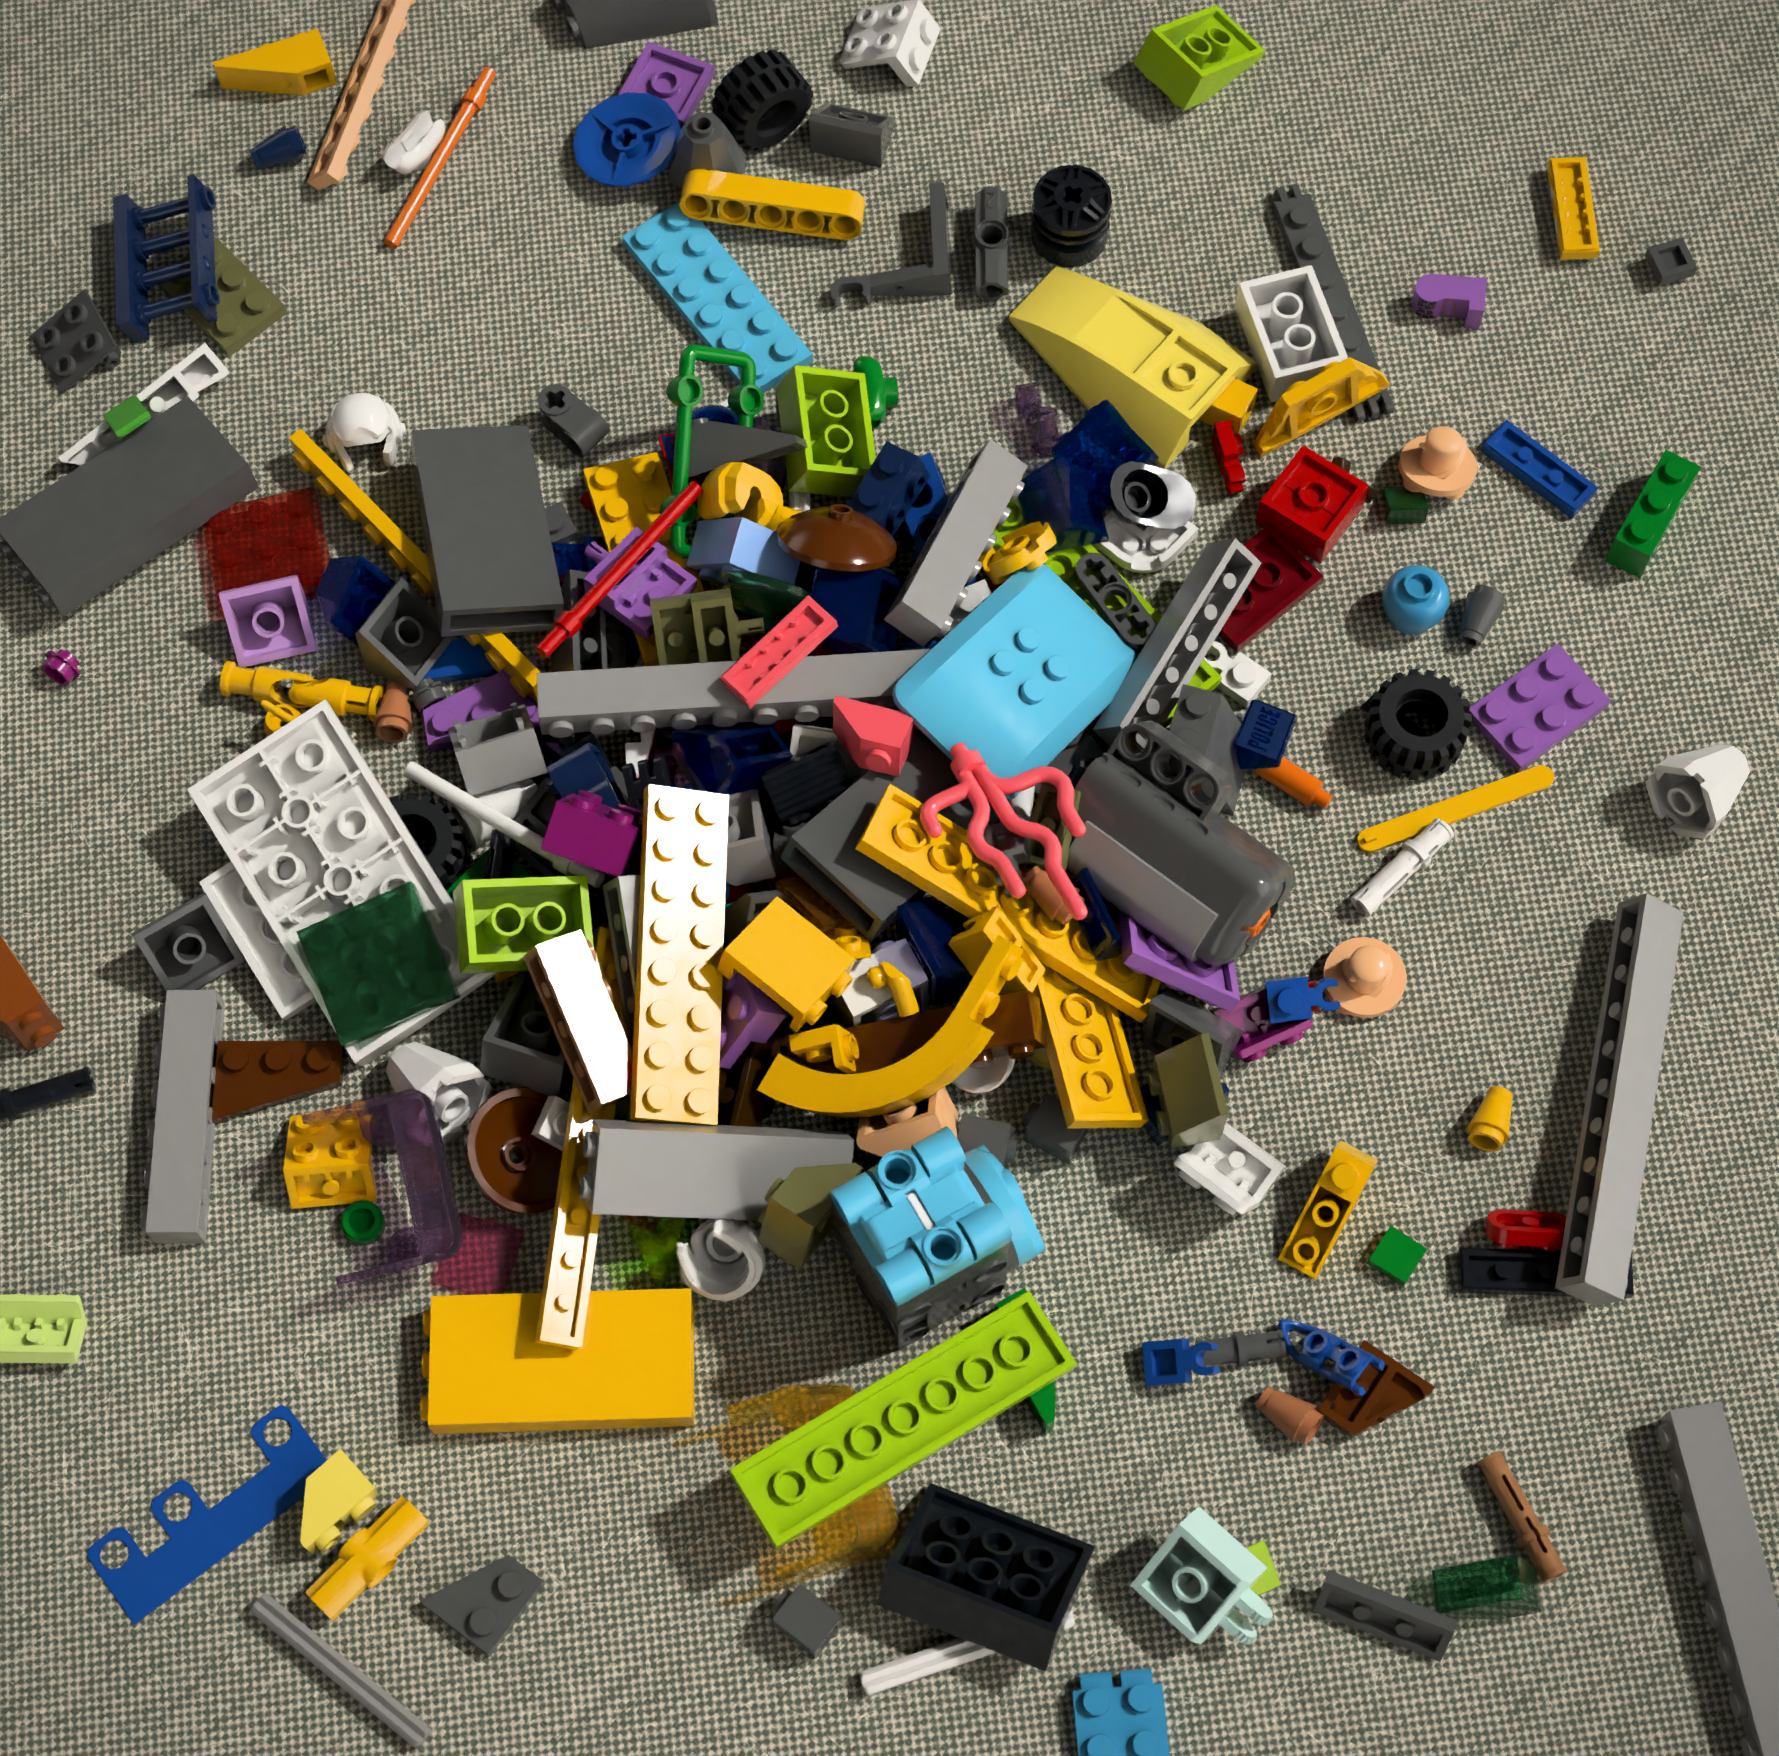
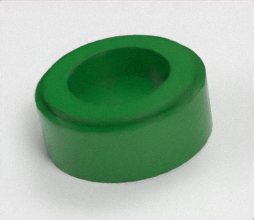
[341,1200,386,1245]

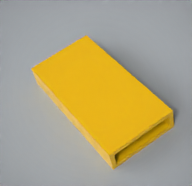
[421,1288,695,1434]

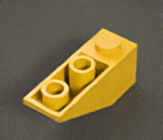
[213,28,338,96]
[1278,1140,1378,1279]

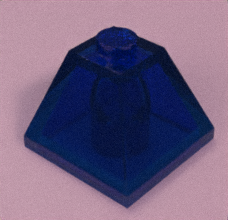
[316,555,395,648]

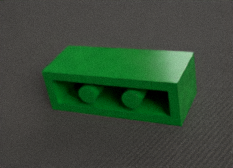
[1605,450,1701,578]

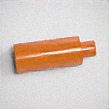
[1254,754,1333,810]

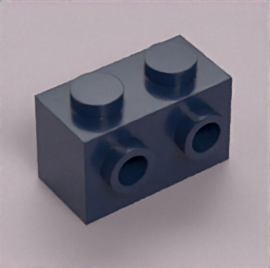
[847,441,930,537]

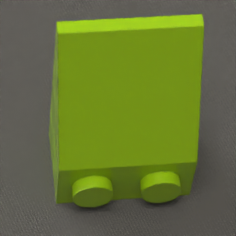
[1133,5,1266,111]

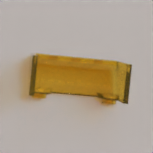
[726,1384,901,1589]

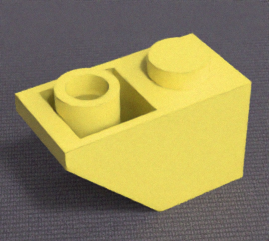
[300,1448,380,1555]

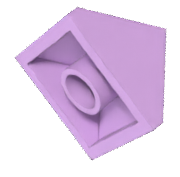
[218,575,317,667]

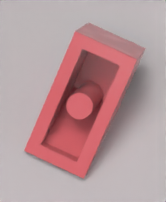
[833,696,914,777]

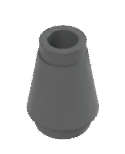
[1458,585,1505,647]

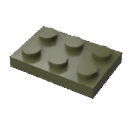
[158,236,287,357]

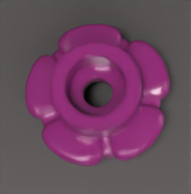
[42,649,80,686]

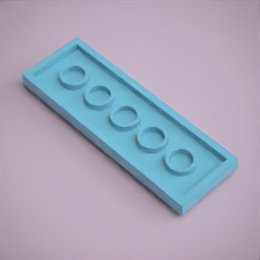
[622,201,813,394]

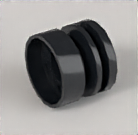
[1031,165,1112,267]

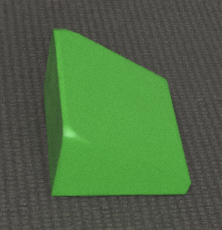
[104,395,152,439]

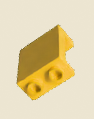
[717,896,856,1032]

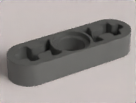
[1075,553,1156,653]

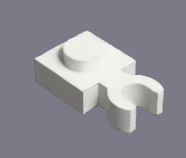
[1204,641,1272,708]

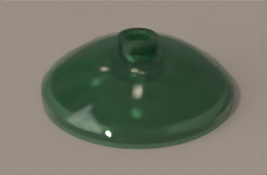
[714,571,831,635]

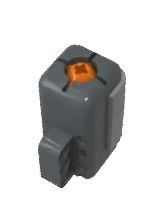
[1066,721,1296,966]

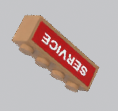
[523,929,633,1113]

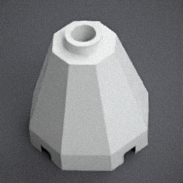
[1645,744,1750,839]
[385,1042,491,1145]

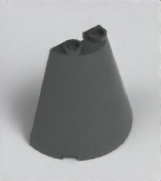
[551,0,718,49]

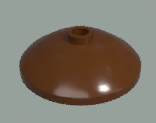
[776,504,897,571]
[464,1088,563,1215]

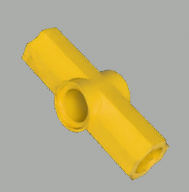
[305,1495,430,1621]

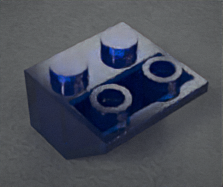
[811,566,904,654]
[670,722,793,795]

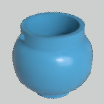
[1382,565,1449,635]

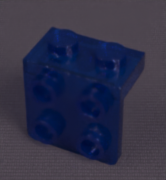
[1050,400,1159,511]

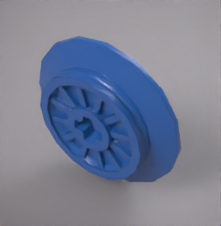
[573,92,681,187]

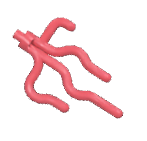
[920,743,1088,920]

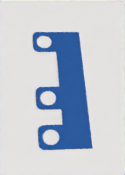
[87,1406,327,1625]

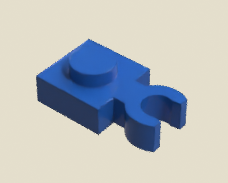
[1263,975,1340,1023]
[1142,1338,1220,1386]

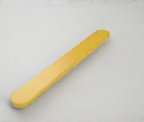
[1357,765,1554,853]

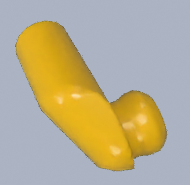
[867,962,920,1017]

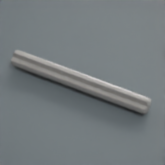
[251,1593,431,1748]

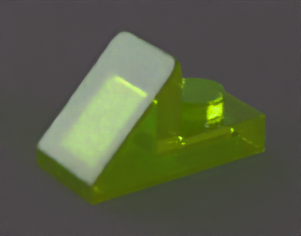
[629,1217,693,1289]

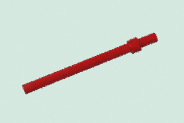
[535,481,703,659]

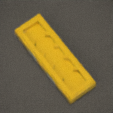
[1547,157,1600,260]

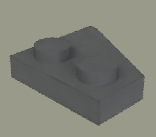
[421,1555,545,1657]

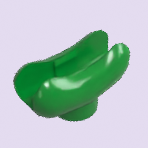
[852,356,898,430]

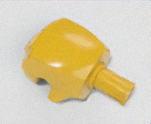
[698,462,803,531]

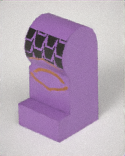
[1412,274,1487,329]

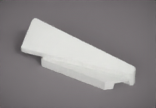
[58,343,230,465]

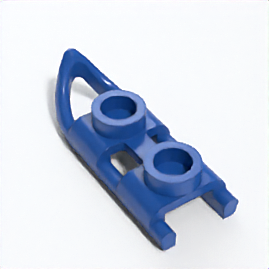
[1278,1319,1385,1396]

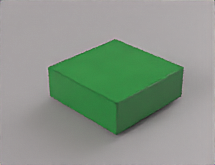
[1367,1226,1427,1287]

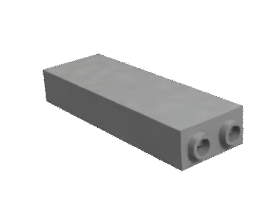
[579,1119,854,1221]

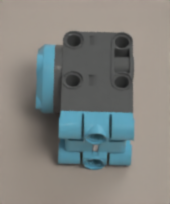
[829,1126,1046,1348]

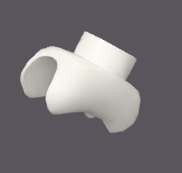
[383,110,445,174]

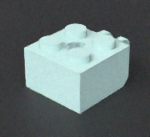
[1130,1507,1274,1645]

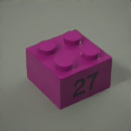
[541,790,643,877]

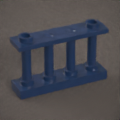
[113,174,220,344]

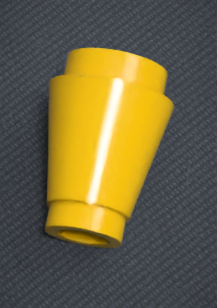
[1467,1086,1513,1152]

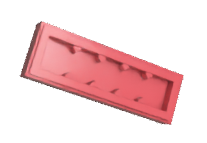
[720,595,838,709]

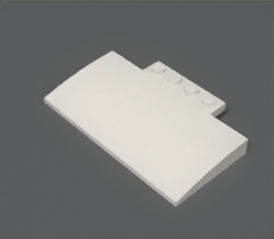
[187,700,497,1067]

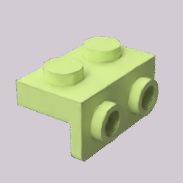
[0,1294,87,1364]

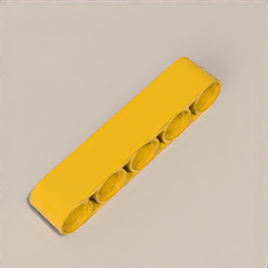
[679,169,865,240]

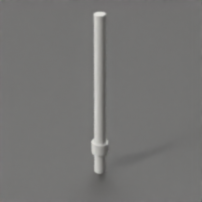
[404,761,605,888]

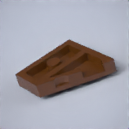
[1317,1340,1435,1439]

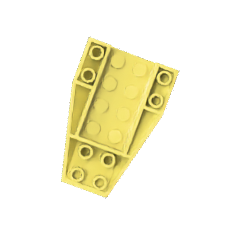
[1009,266,1259,469]

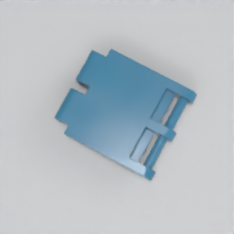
[1072,1668,1170,1756]

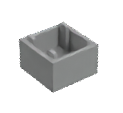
[447,702,547,796]

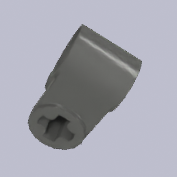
[538,384,610,458]

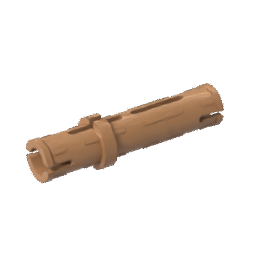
[1476,1451,1568,1584]

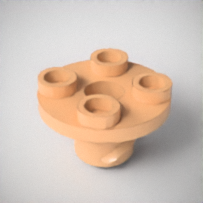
[1398,426,1477,500]
[1323,937,1407,1018]

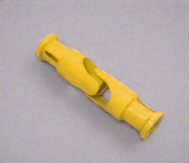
[220,661,385,721]

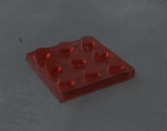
[203,486,338,619]

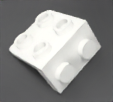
[840,0,941,87]
[1174,1123,1286,1215]

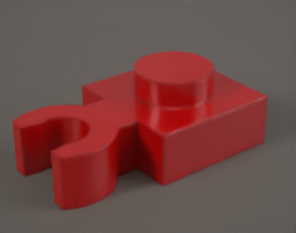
[1211,420,1246,495]

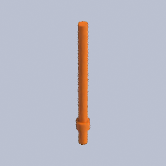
[384,67,496,249]

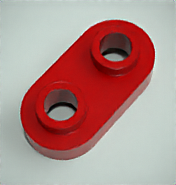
[1485,1209,1567,1251]

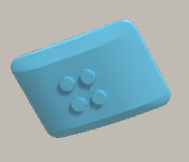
[892,564,1138,801]

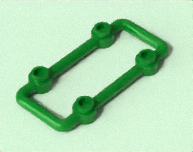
[660,344,764,559]

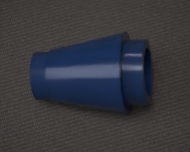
[249,125,308,170]

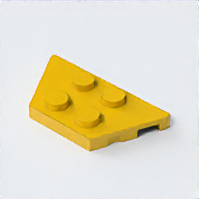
[1253,357,1390,458]

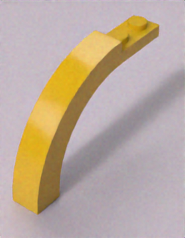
[757,935,1024,1118]

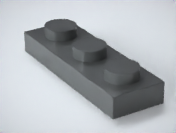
[1313,1570,1457,1662]

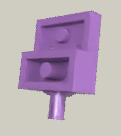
[584,526,698,639]
[719,972,786,1069]

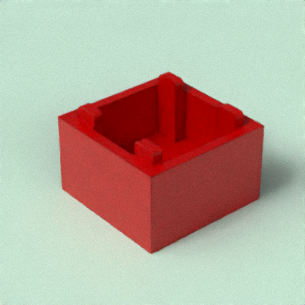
[1255,445,1369,564]

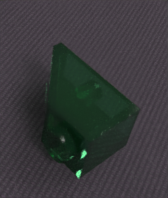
[1432,1554,1541,1620]

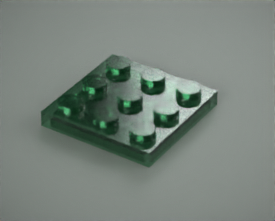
[297,881,461,1048]

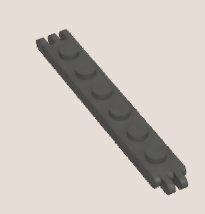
[1272,183,1394,422]

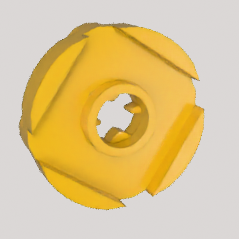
[979,521,1057,585]

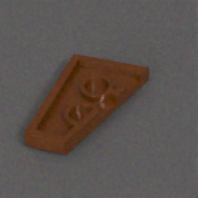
[212,1041,345,1125]

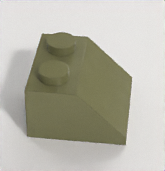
[1147,1033,1229,1149]
[758,1163,863,1270]

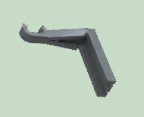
[830,182,952,308]

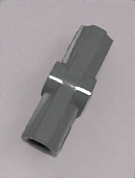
[974,187,1009,300]

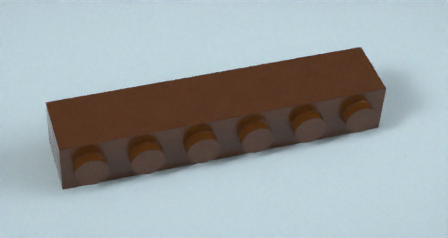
[788,989,1047,1074]

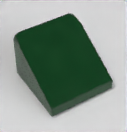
[1383,487,1428,524]

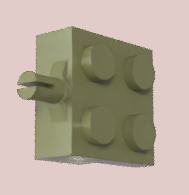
[650,588,765,666]

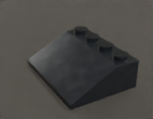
[877,1483,1095,1672]

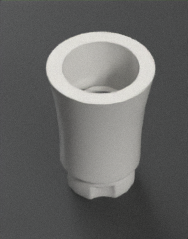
[447,778,538,850]

